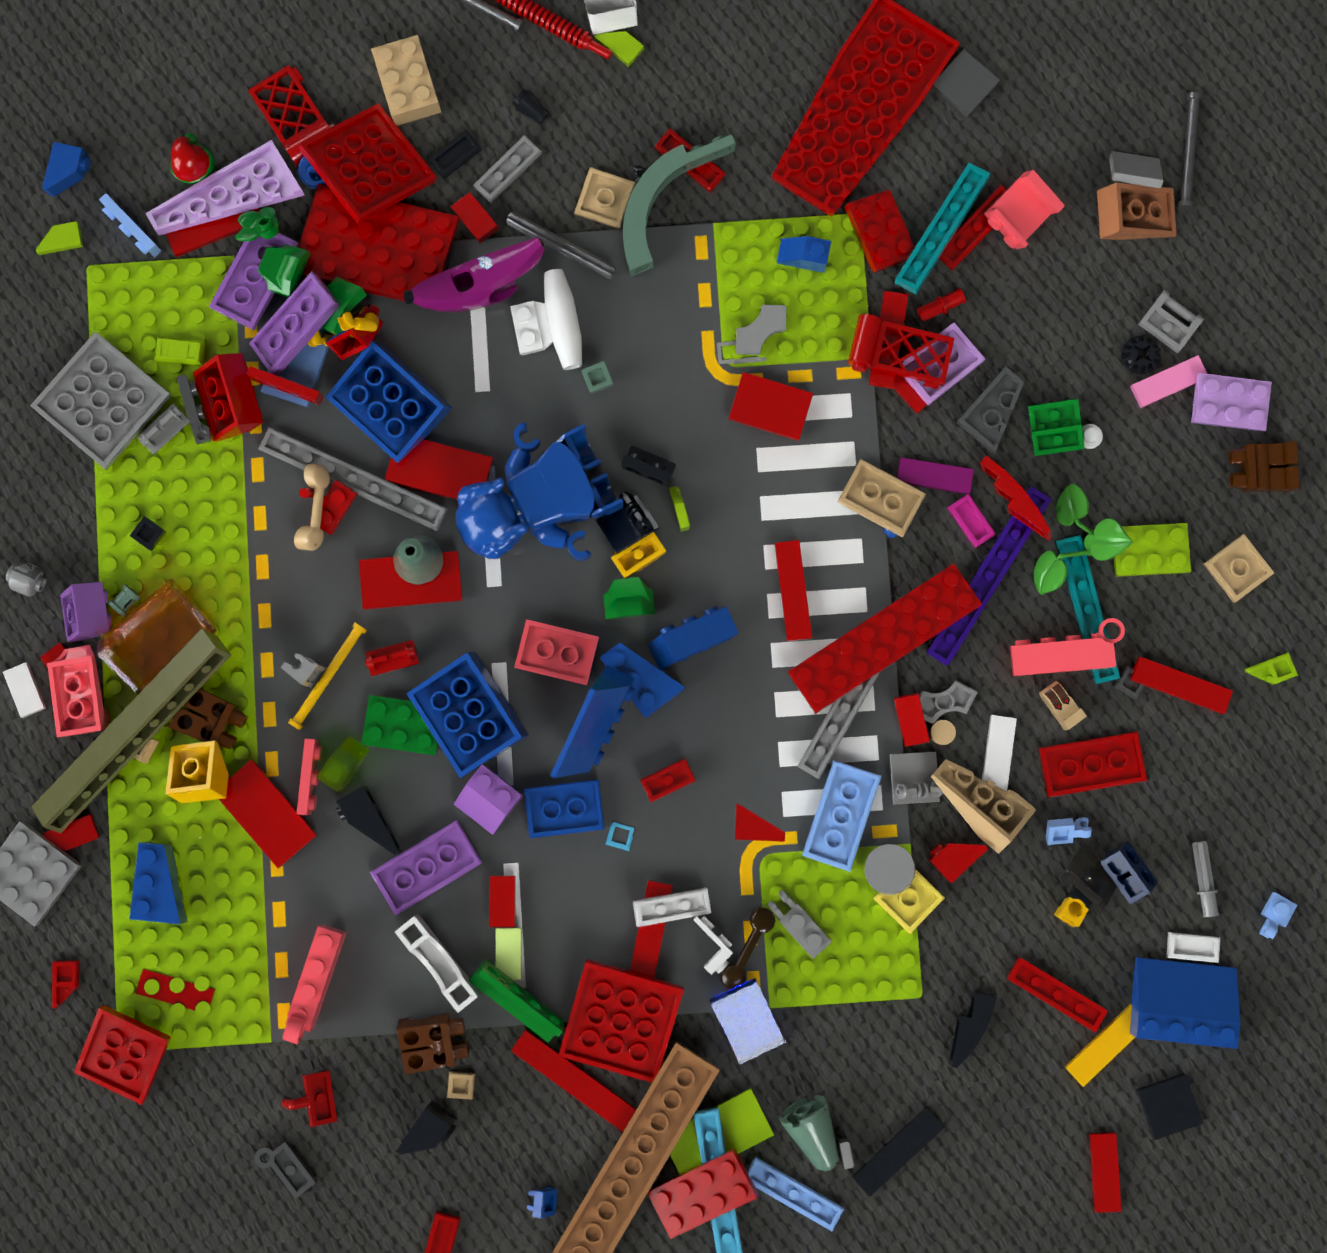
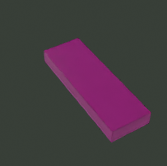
[897,458,974,494]

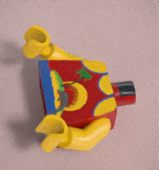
[308,304,383,360]

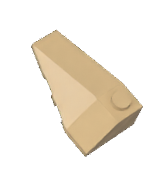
[931,759,1036,854]

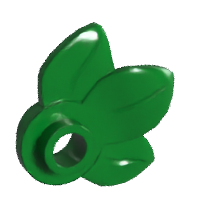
[235,206,279,241]

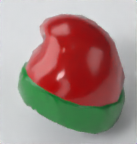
[170,133,216,184]

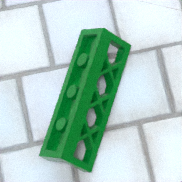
[469,959,565,1043]

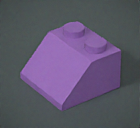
[60,582,112,643]
[454,764,524,835]

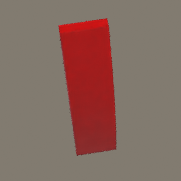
[980,455,1052,541]

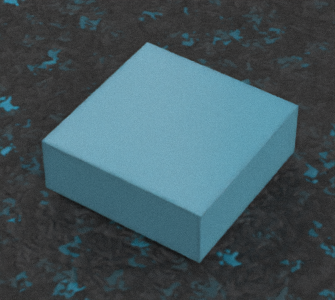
[605,822,634,851]

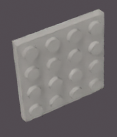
[30,331,172,470]

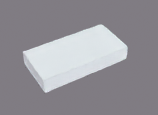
[3,662,46,718]
[1166,932,1220,963]

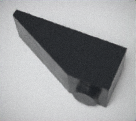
[336,786,403,855]

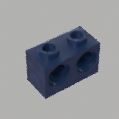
[1100,841,1158,904]

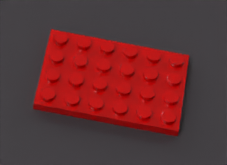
[298,184,460,304]

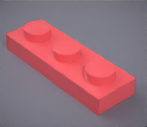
[297,739,322,815]

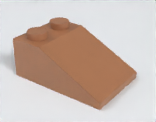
[1097,183,1177,240]

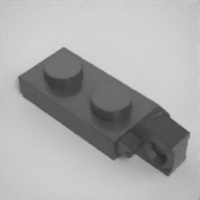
[177,374,212,445]

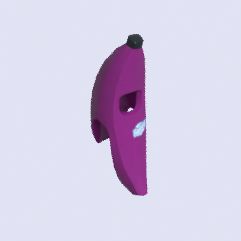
[403,236,545,313]

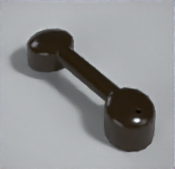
[720,907,775,990]

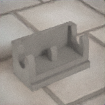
[280,654,327,688]

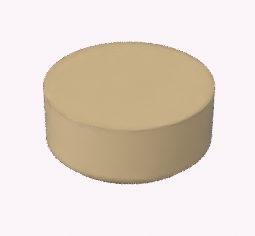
[930,720,956,745]

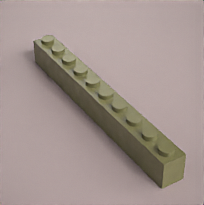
[31,628,231,833]

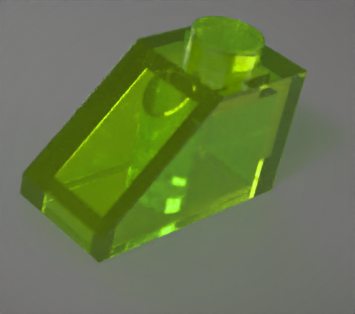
[316,736,370,792]

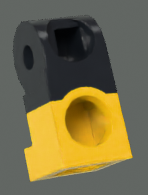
[1054,876,1099,927]

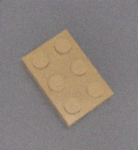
[371,35,441,126]

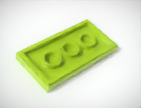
[670,1088,774,1174]

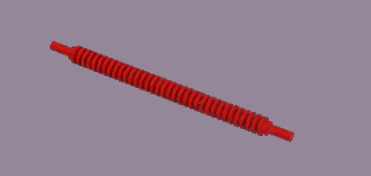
[494,0,613,60]

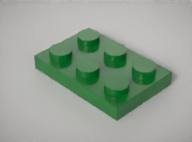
[361,695,438,756]

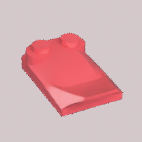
[47,645,110,737]

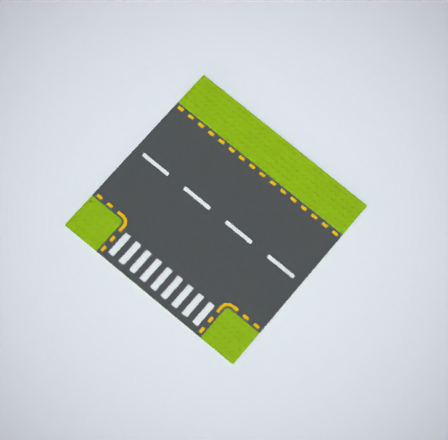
[87,214,922,1050]

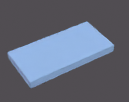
[802,760,882,872]

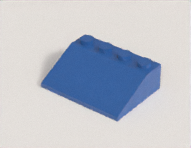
[326,341,453,463]
[406,651,529,778]
[550,665,635,778]
[1130,957,1240,1049]

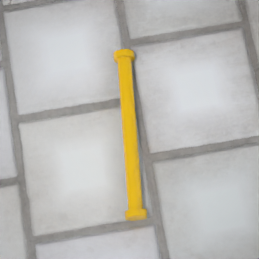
[288,622,367,730]

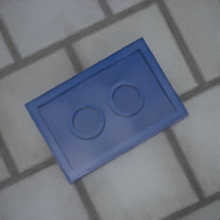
[524,779,605,838]

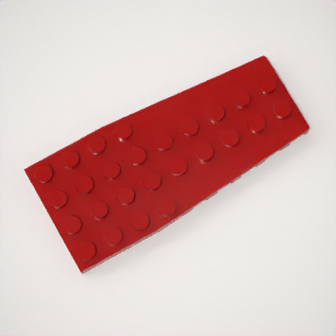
[772,0,960,217]

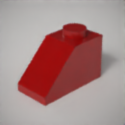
[928,843,988,883]

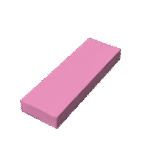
[1130,355,1207,408]

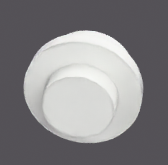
[1082,424,1103,449]

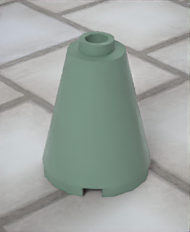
[393,535,443,585]
[779,1095,839,1171]

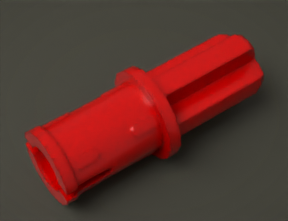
[917,288,966,321]

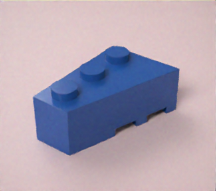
[648,606,739,671]

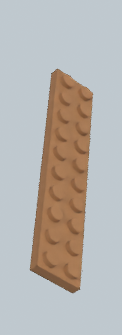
[552,1042,720,1253]

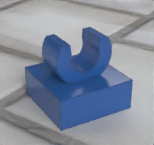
[527,1187,558,1218]

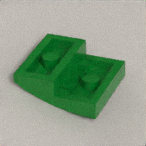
[321,277,367,335]
[1028,398,1085,456]

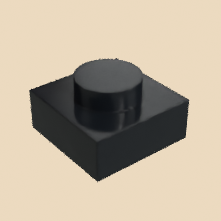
[130,516,167,551]

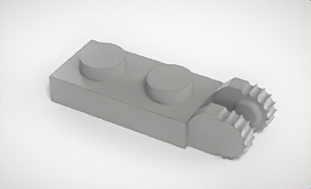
[767,890,832,959]

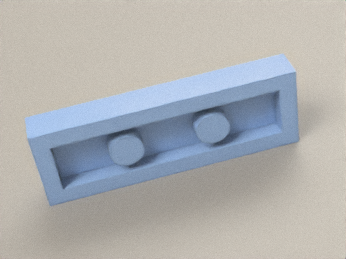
[99,193,161,258]

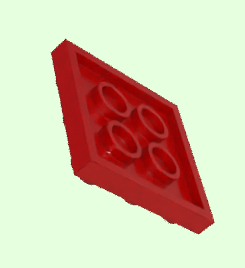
[74,1004,171,1105]

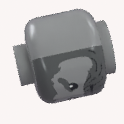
[6,560,46,597]

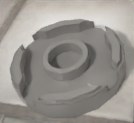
[865,844,916,895]

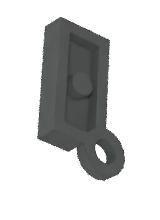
[255,1140,318,1199]

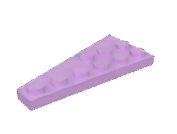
[146,140,305,235]

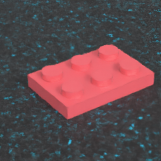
[514,619,599,686]

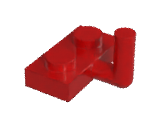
[299,480,359,535]
[281,1070,337,1127]

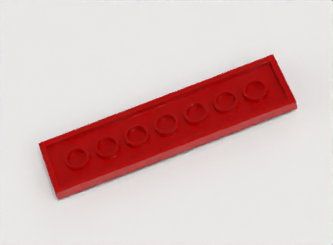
[787,564,982,714]

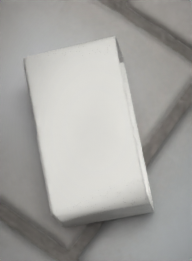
[584,0,637,35]

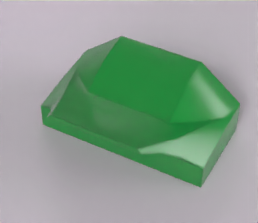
[258,244,310,297]
[603,577,655,620]

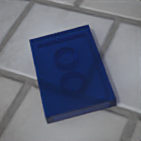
[709,978,786,1064]

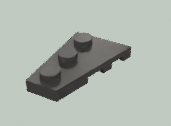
[957,366,1024,454]

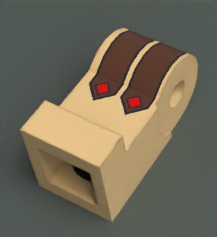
[1039,681,1087,730]

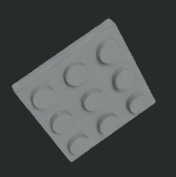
[0,820,82,927]

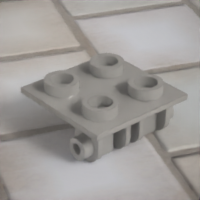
[890,752,944,805]

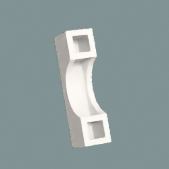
[395,914,481,1013]

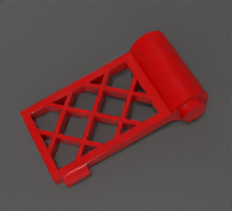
[248,65,334,168]
[848,314,955,389]

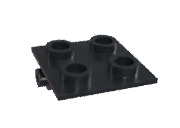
[596,492,660,554]

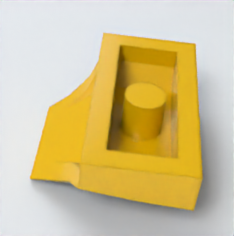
[611,532,666,579]

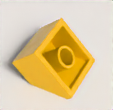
[165,741,229,803]

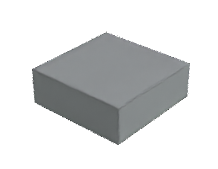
[837,1138,855,1169]

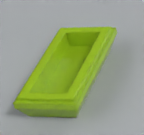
[154,337,206,366]

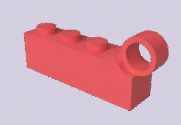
[1010,618,1125,676]
[283,924,347,1045]

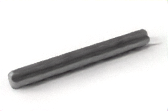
[506,212,616,279]

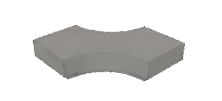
[736,305,786,355]
[919,680,978,724]

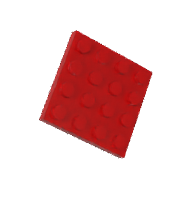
[299,103,437,224]
[558,959,684,1083]

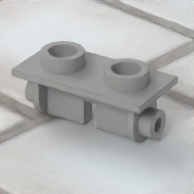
[137,404,189,455]

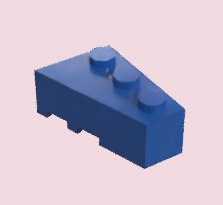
[600,643,685,719]
[130,842,188,924]

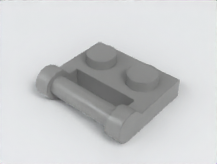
[1138,289,1204,353]

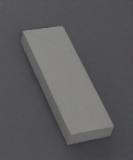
[473,135,542,203]

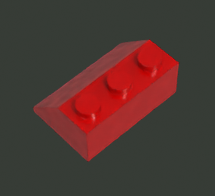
[193,353,263,442]

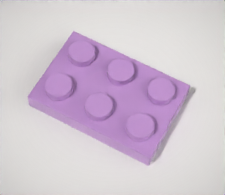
[897,322,985,406]
[1191,373,1272,431]

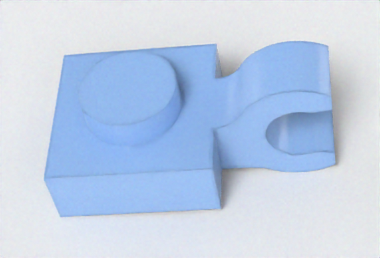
[1046,817,1092,845]
[1259,892,1297,939]

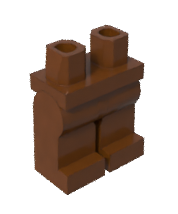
[1228,441,1300,492]
[169,688,248,749]
[397,1013,469,1075]

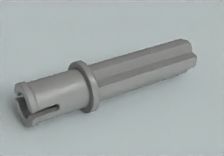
[1192,841,1219,917]

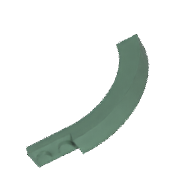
[623,134,736,277]

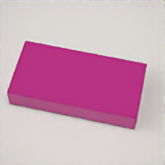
[947,494,996,548]

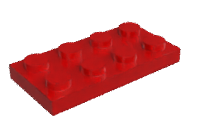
[647,1148,759,1239]

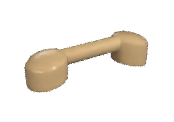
[294,463,330,551]

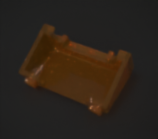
[97,578,217,695]

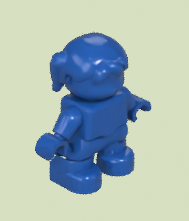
[455,423,623,561]

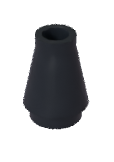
[512,89,549,124]

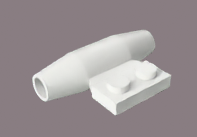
[510,269,582,370]

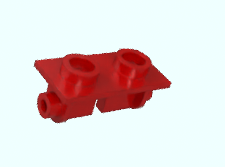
[365,640,419,677]

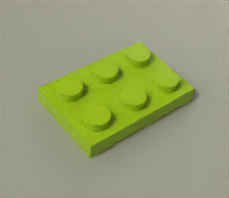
[1114,523,1191,577]

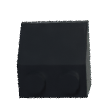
[396,1100,457,1155]

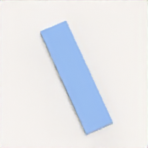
[747,1156,844,1231]

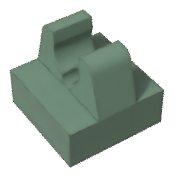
[581,361,613,395]

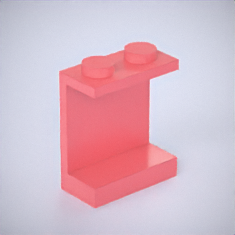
[984,170,1065,249]

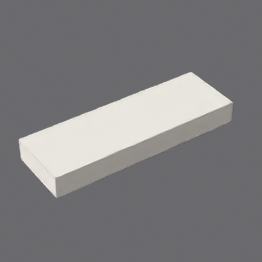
[982,715,1017,791]
[633,888,711,927]

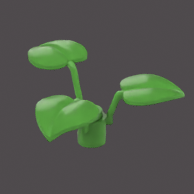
[1034,484,1133,595]

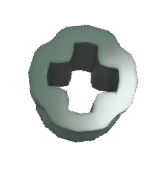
[108,584,142,617]

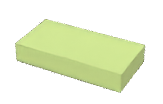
[496,928,522,980]

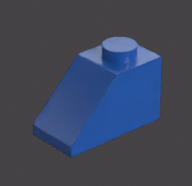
[42,142,90,197]
[777,236,831,273]

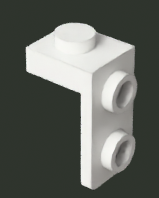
[693,916,733,975]

